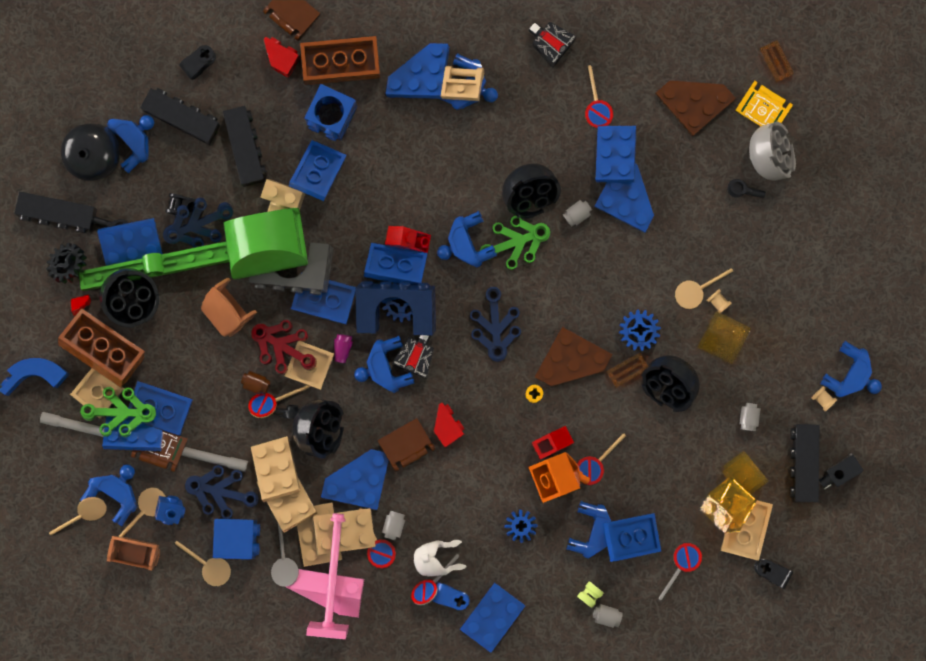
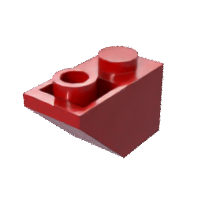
[264,37,300,78]
[385,226,431,254]
[434,403,465,448]
[531,426,574,460]

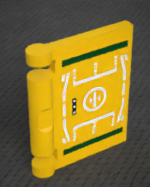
[735,80,793,127]

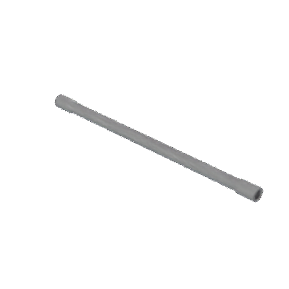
[40,412,248,472]

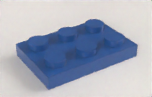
[596,126,636,182]
[289,140,346,201]
[97,218,163,266]
[364,243,427,285]
[291,272,356,325]
[128,381,193,436]
[603,513,661,562]
[460,582,525,653]

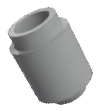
[563,200,592,227]
[739,403,761,431]
[382,511,405,540]
[592,604,623,628]

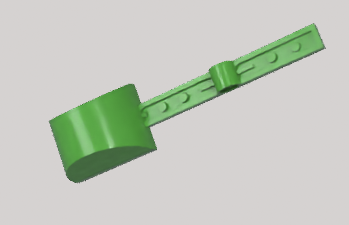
[79,208,308,291]

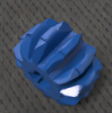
[505,510,538,543]

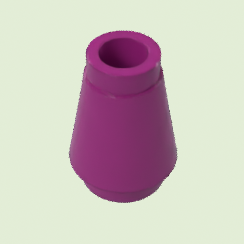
[334,334,353,363]

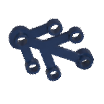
[163,198,233,248]
[470,287,521,362]
[185,465,259,519]

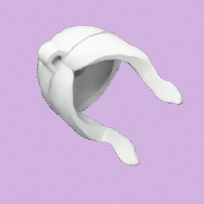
[414,540,467,576]

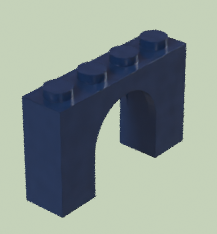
[356,281,436,336]

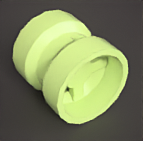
[577,581,604,608]

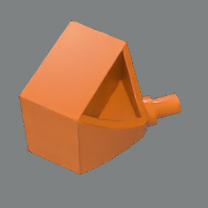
[529,452,590,503]

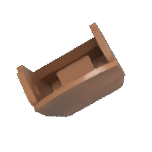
[201,278,257,337]
[107,536,160,571]

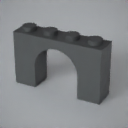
[249,243,334,295]

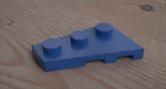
[102,416,163,451]

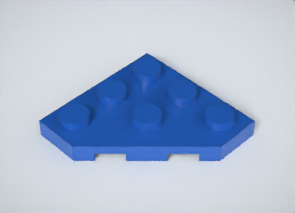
[386,43,450,99]
[594,164,654,233]
[321,449,389,510]

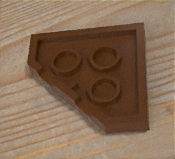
[655,80,736,136]
[535,327,613,386]

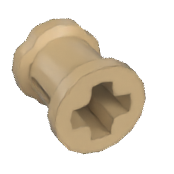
[707,289,732,314]
[811,386,837,411]

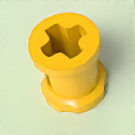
[525,385,543,403]

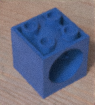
[304,84,357,141]
[213,519,260,559]

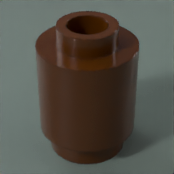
[241,371,271,395]

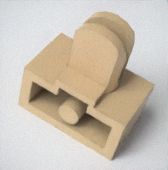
[261,179,305,212]

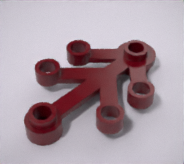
[251,320,317,374]

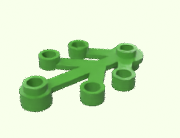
[480,216,550,270]
[80,387,156,437]

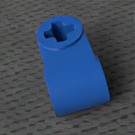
[432,582,470,610]

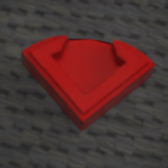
[71,294,91,316]

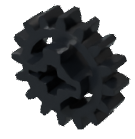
[46,242,87,284]

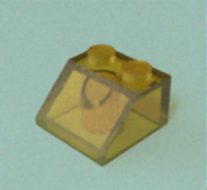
[697,311,751,364]
[722,451,769,496]
[700,477,757,533]

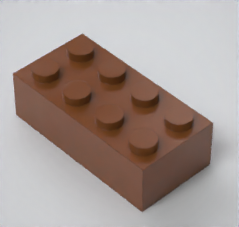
[300,36,380,85]
[58,308,145,388]

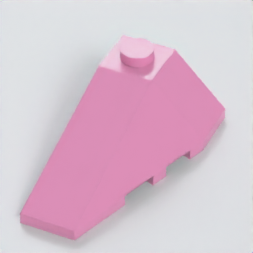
[287,569,364,618]

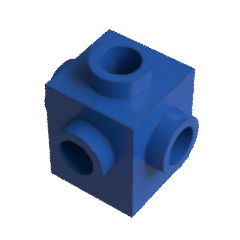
[155,496,185,525]

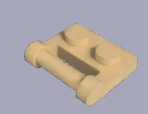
[441,66,484,101]

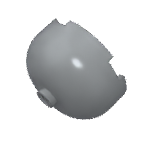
[749,122,796,181]

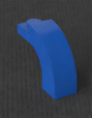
[0,358,70,396]

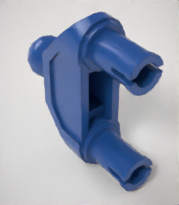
[440,53,498,110]
[107,115,154,173]
[437,211,497,268]
[354,336,415,393]
[820,341,882,398]
[80,464,137,527]
[566,501,611,559]

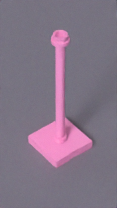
[306,513,349,639]

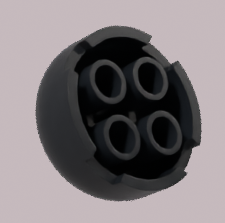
[61,123,120,181]
[502,163,561,219]
[99,268,160,328]
[641,355,700,412]
[293,399,344,459]

